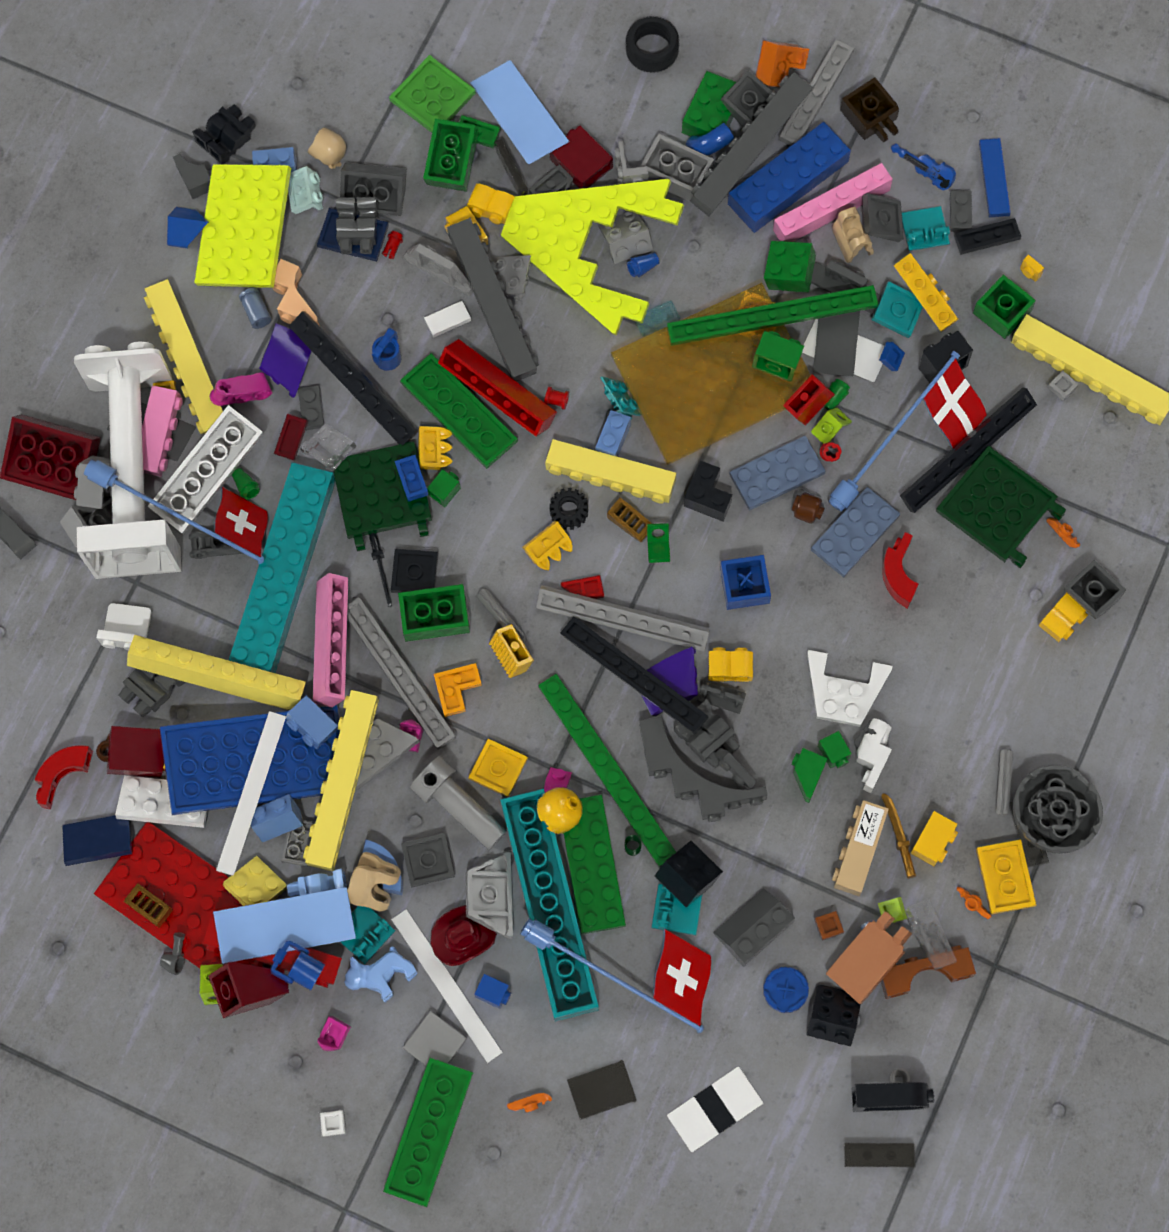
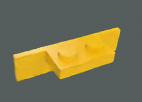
[894,253,959,332]

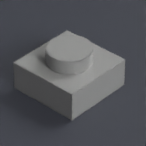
[1047,371,1079,401]

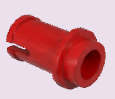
[382,231,403,259]

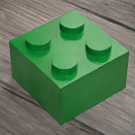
[764,241,816,292]
[973,274,1036,339]
[752,331,804,382]

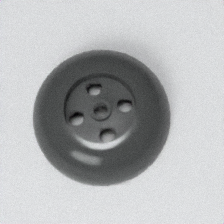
[1013,765,1103,854]

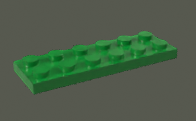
[400,353,518,469]
[563,795,626,935]
[383,1058,474,1207]

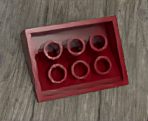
[0,414,101,500]

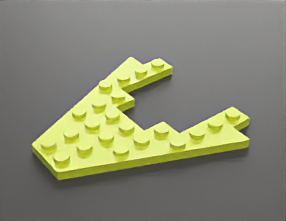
[501,179,684,336]

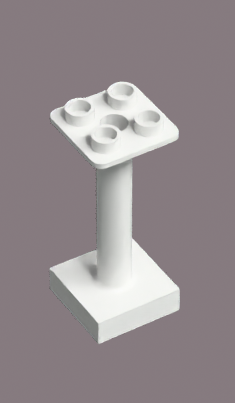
[74,342,182,579]

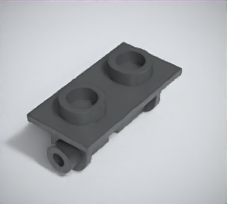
[698,680,746,714]

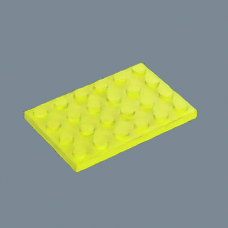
[194,165,291,288]

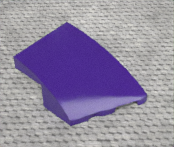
[259,323,311,398]
[641,647,698,717]

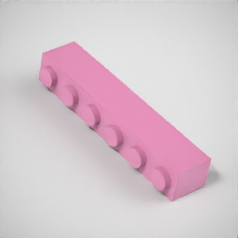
[773,163,893,242]
[313,573,348,707]

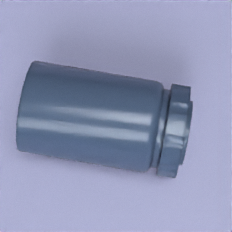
[239,287,271,329]

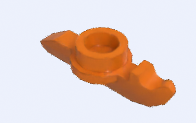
[1046,517,1080,548]
[957,887,992,919]
[507,1093,552,1112]

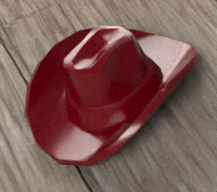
[431,905,497,966]

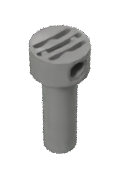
[410,756,507,850]

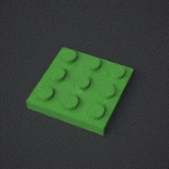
[389,55,476,133]

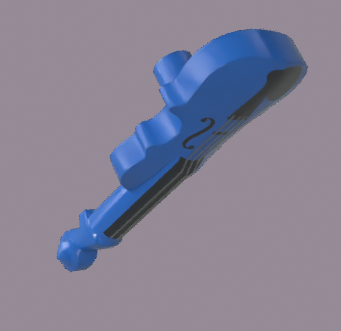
[891,144,956,190]

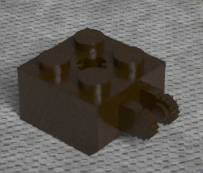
[840,77,899,142]

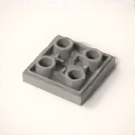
[281,820,320,869]

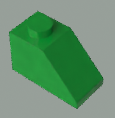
[791,748,828,803]

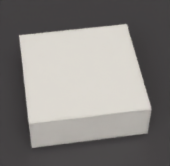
[320,1110,346,1137]

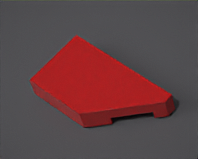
[561,575,604,599]

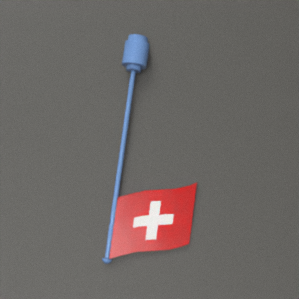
[84,459,268,564]
[520,918,711,1033]

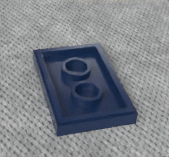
[317,208,389,262]
[62,815,132,866]

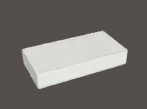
[424,301,471,338]

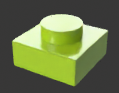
[878,897,907,923]

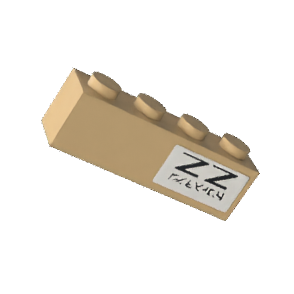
[832,800,889,897]

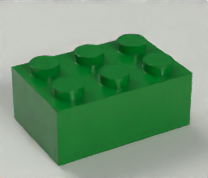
[682,71,736,137]
[423,118,479,192]
[398,584,470,642]

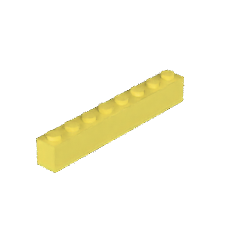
[144,279,223,434]
[1011,314,1169,425]
[127,635,306,710]
[303,690,379,871]

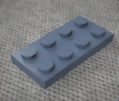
[729,436,826,511]
[811,487,900,577]

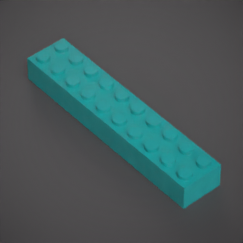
[228,463,335,673]
[500,789,599,1022]

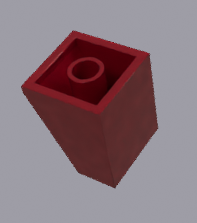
[208,962,290,1019]

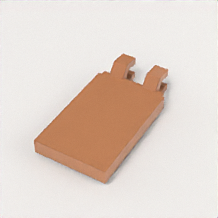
[826,911,912,1004]

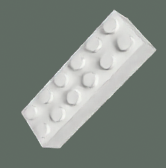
[148,405,263,535]

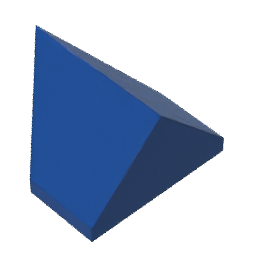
[167,207,208,249]

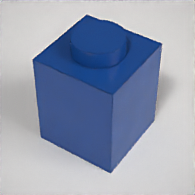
[474,974,511,1009]

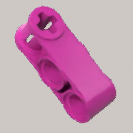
[209,372,272,406]

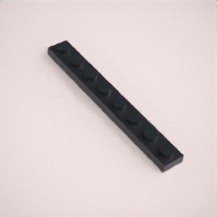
[289,311,418,445]
[900,387,1037,513]
[560,616,709,735]

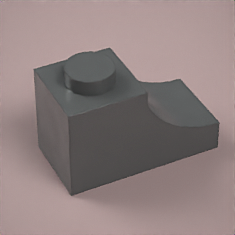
[173,154,212,199]

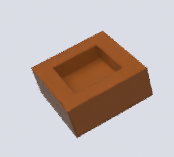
[814,911,844,941]

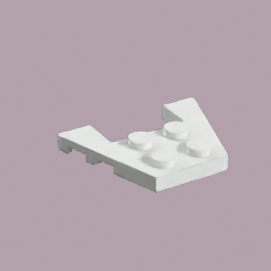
[807,650,893,727]

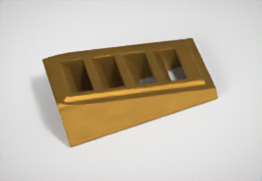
[607,498,652,543]
[124,883,173,928]

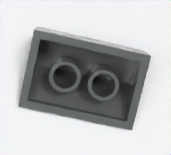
[340,163,406,216]
[713,888,795,967]

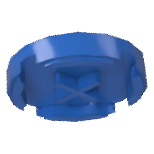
[763,967,809,1013]

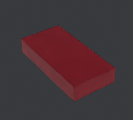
[274,414,308,461]

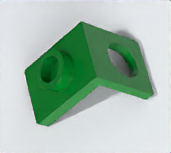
[647,523,670,563]

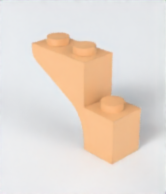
[273,259,320,326]

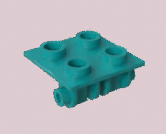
[902,206,950,251]
[600,377,641,420]
[652,884,703,935]
[340,906,395,964]

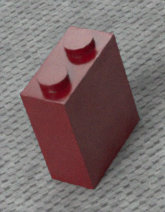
[549,126,613,189]
[107,726,165,778]

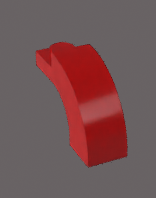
[882,532,919,609]
[35,746,93,810]

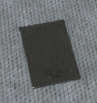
[567,1060,637,1120]

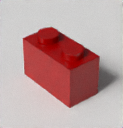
[783,374,835,426]

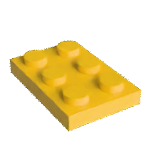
[976,840,1036,915]

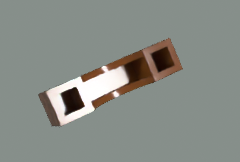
[881,945,976,999]

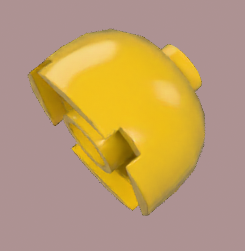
[537,787,583,834]

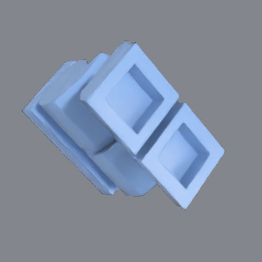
[287,868,347,897]

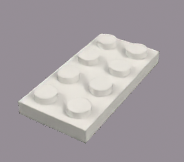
[115,775,208,828]

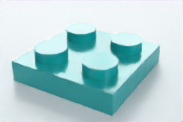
[871,282,923,338]

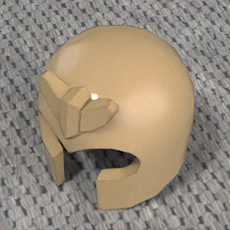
[308,128,346,169]

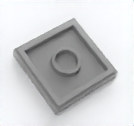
[403,1011,467,1066]

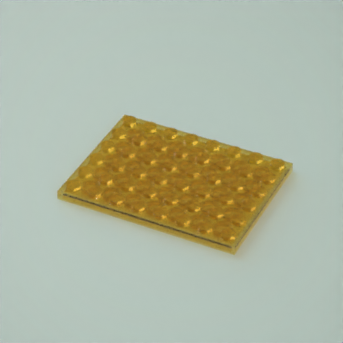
[611,283,811,465]

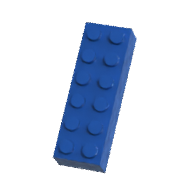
[728,122,851,233]

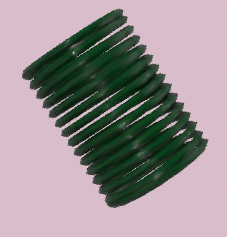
[625,835,641,856]

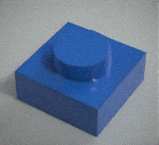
[879,342,905,371]

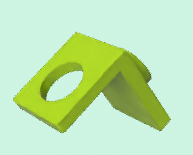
[811,408,852,444]
[200,964,223,1005]

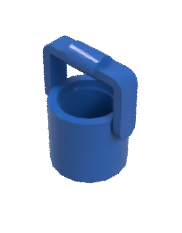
[372,328,401,371]
[271,941,325,990]

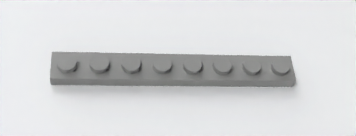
[536,585,710,651]
[347,597,456,750]

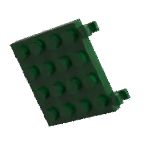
[331,441,432,552]
[936,446,1066,568]

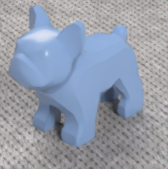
[344,946,417,1003]

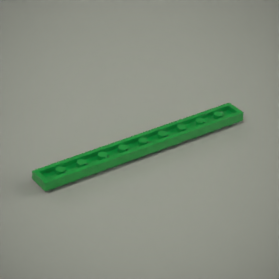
[667,285,878,346]
[538,674,676,868]

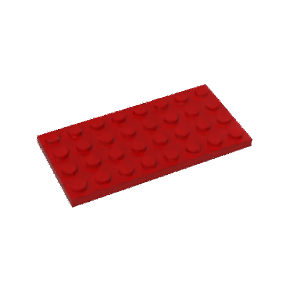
[94,822,255,969]

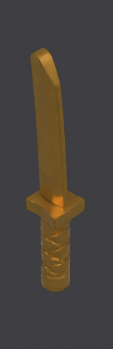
[881,793,916,879]

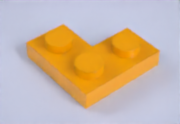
[434,663,482,717]

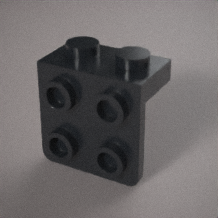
[806,985,861,1046]

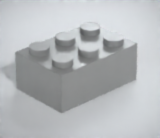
[640,134,714,202]

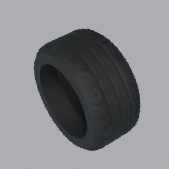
[626,16,679,73]

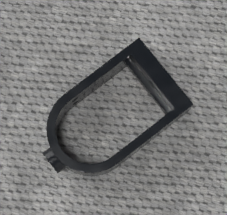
[851,1082,934,1112]

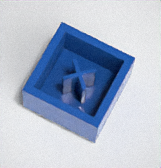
[720,555,771,610]

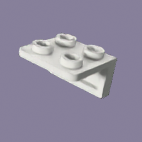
[97,603,152,651]

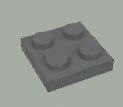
[862,193,904,242]
[401,833,455,888]

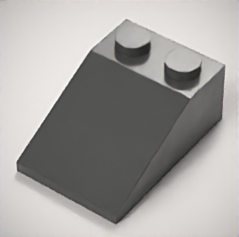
[721,70,791,128]

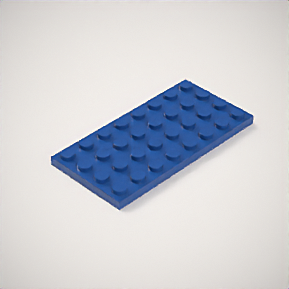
[160,705,340,815]

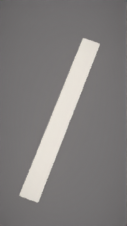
[216,711,286,876]
[391,910,503,1063]

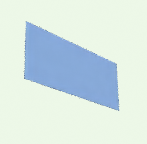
[470,60,569,165]
[213,887,356,964]

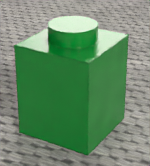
[427,469,461,508]
[818,731,852,769]

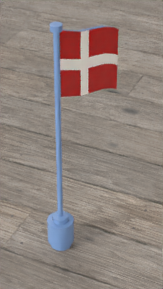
[828,351,987,512]

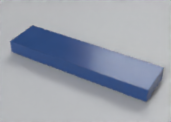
[979,138,1011,218]

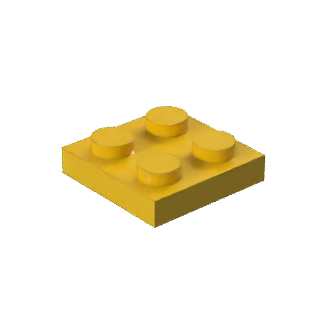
[468,739,528,798]

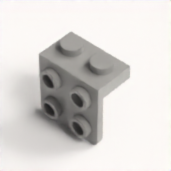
[615,141,648,185]
[598,211,653,264]

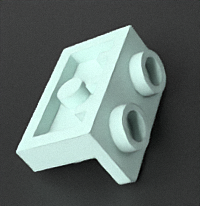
[288,166,323,214]

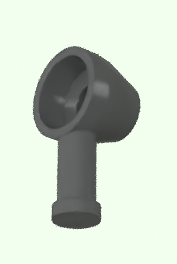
[160,932,185,975]

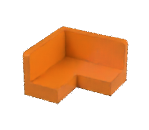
[756,40,809,87]

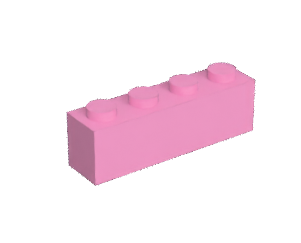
[142,386,183,477]

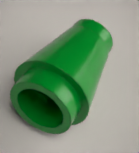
[824,378,850,410]
[231,468,260,500]

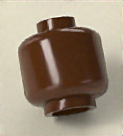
[791,492,825,524]

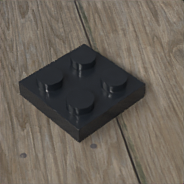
[391,549,438,593]

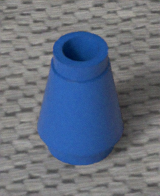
[627,253,659,277]

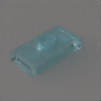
[634,300,680,337]

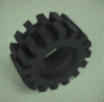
[549,488,588,530]

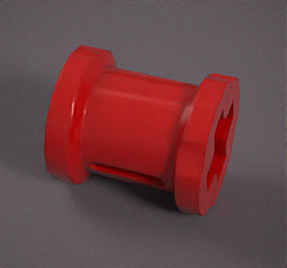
[544,386,570,410]
[819,442,842,462]

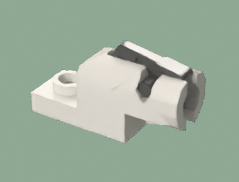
[854,718,892,793]

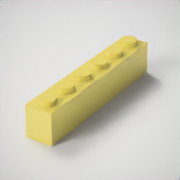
[545,439,676,504]

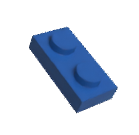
[395,455,429,502]

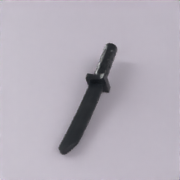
[369,533,392,607]

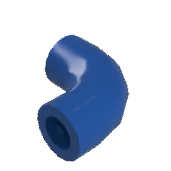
[686,123,734,156]

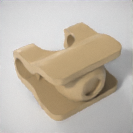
[832,207,874,263]
[347,852,401,911]

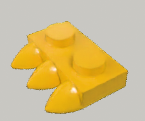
[418,426,453,470]
[522,521,572,570]

